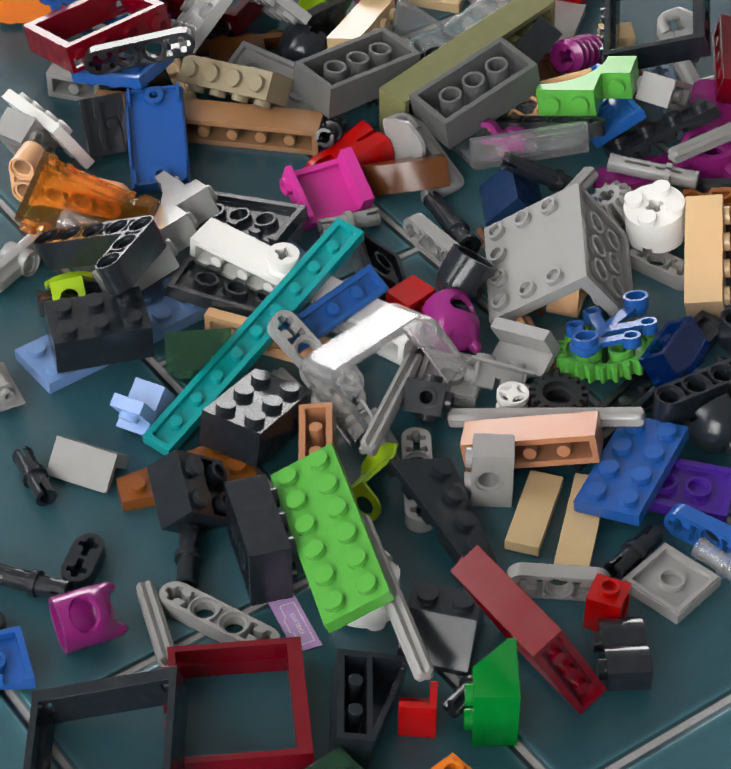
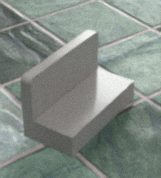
[490,316,561,379]
[47,436,130,493]

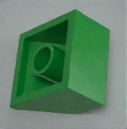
[463,638,521,746]

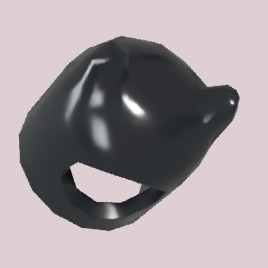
[436,244,497,305]

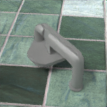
[656,6,714,85]
[383,112,464,203]

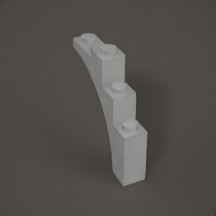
[92,171,220,292]

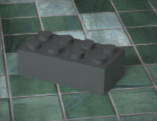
[293,27,420,119]
[409,37,540,150]

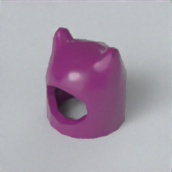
[422,288,482,353]
[48,582,129,654]

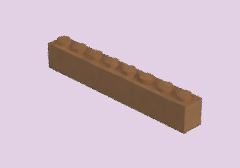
[94,89,324,155]

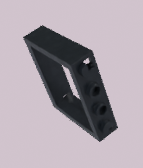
[599,0,711,70]
[23,666,189,769]

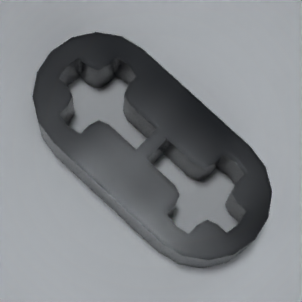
[60,533,106,590]

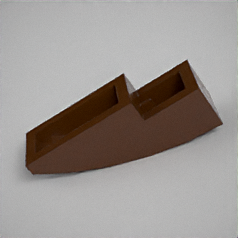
[360,153,450,196]

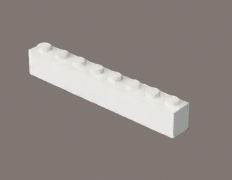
[190,217,425,365]

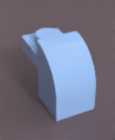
[110,377,175,435]

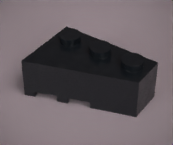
[329,648,409,769]

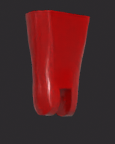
[305,120,395,167]

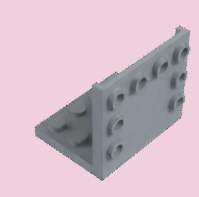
[165,0,312,54]
[484,182,637,324]

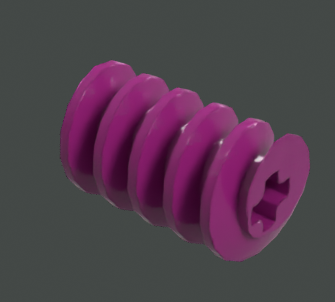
[550,34,603,74]

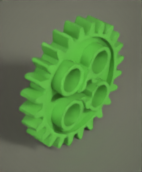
[555,321,661,384]

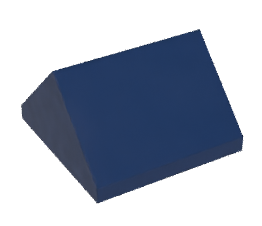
[479,169,542,227]

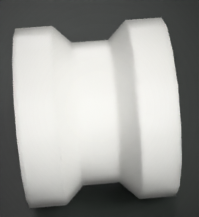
[267,242,300,282]
[496,381,529,408]

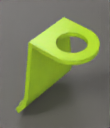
[44,271,94,301]
[351,443,398,521]

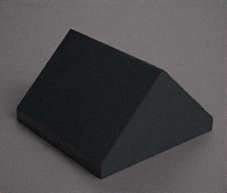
[352,233,406,302]

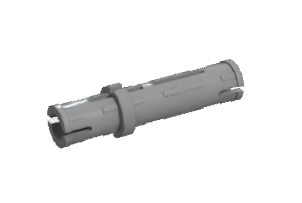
[607,153,700,190]

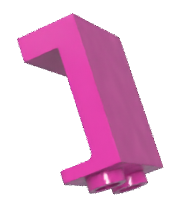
[280,147,375,231]

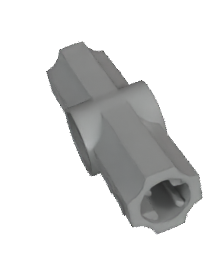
[0,223,53,293]

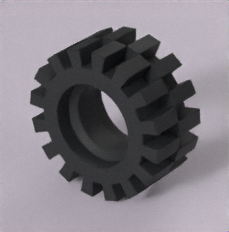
[528,372,589,408]

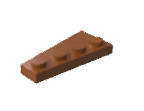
[116,446,257,512]

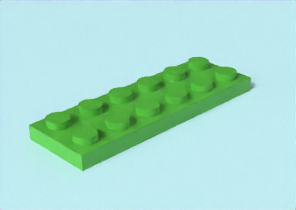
[270,443,395,633]

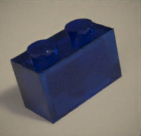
[638,316,711,388]

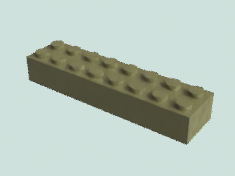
[379,0,556,135]

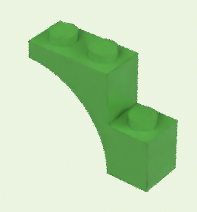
[536,56,639,116]

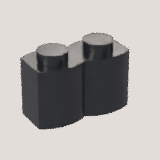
[591,616,653,691]

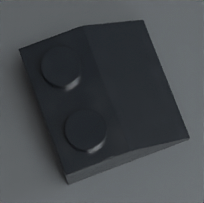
[397,580,484,676]

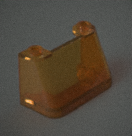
[14,150,159,236]

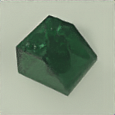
[164,328,231,380]

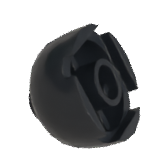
[278,23,328,62]
[684,394,731,456]

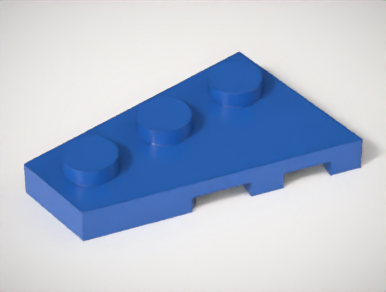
[71,56,174,90]

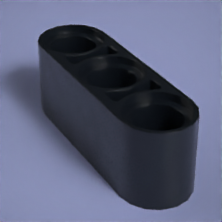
[514,15,563,64]

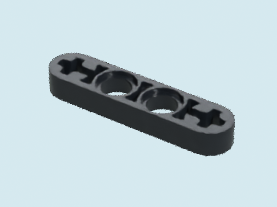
[84,27,195,75]
[494,115,606,138]

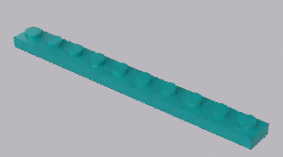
[142,217,364,456]

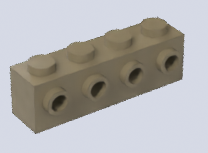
[177,54,293,109]

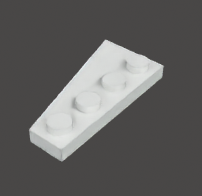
[2,89,95,170]

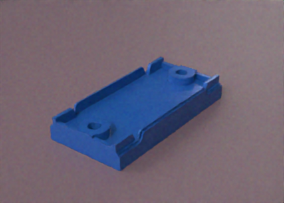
[124,83,192,195]

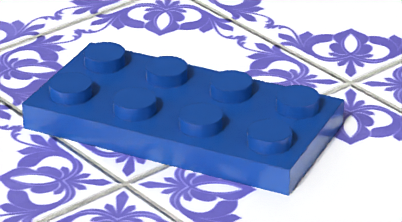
[573,418,689,526]

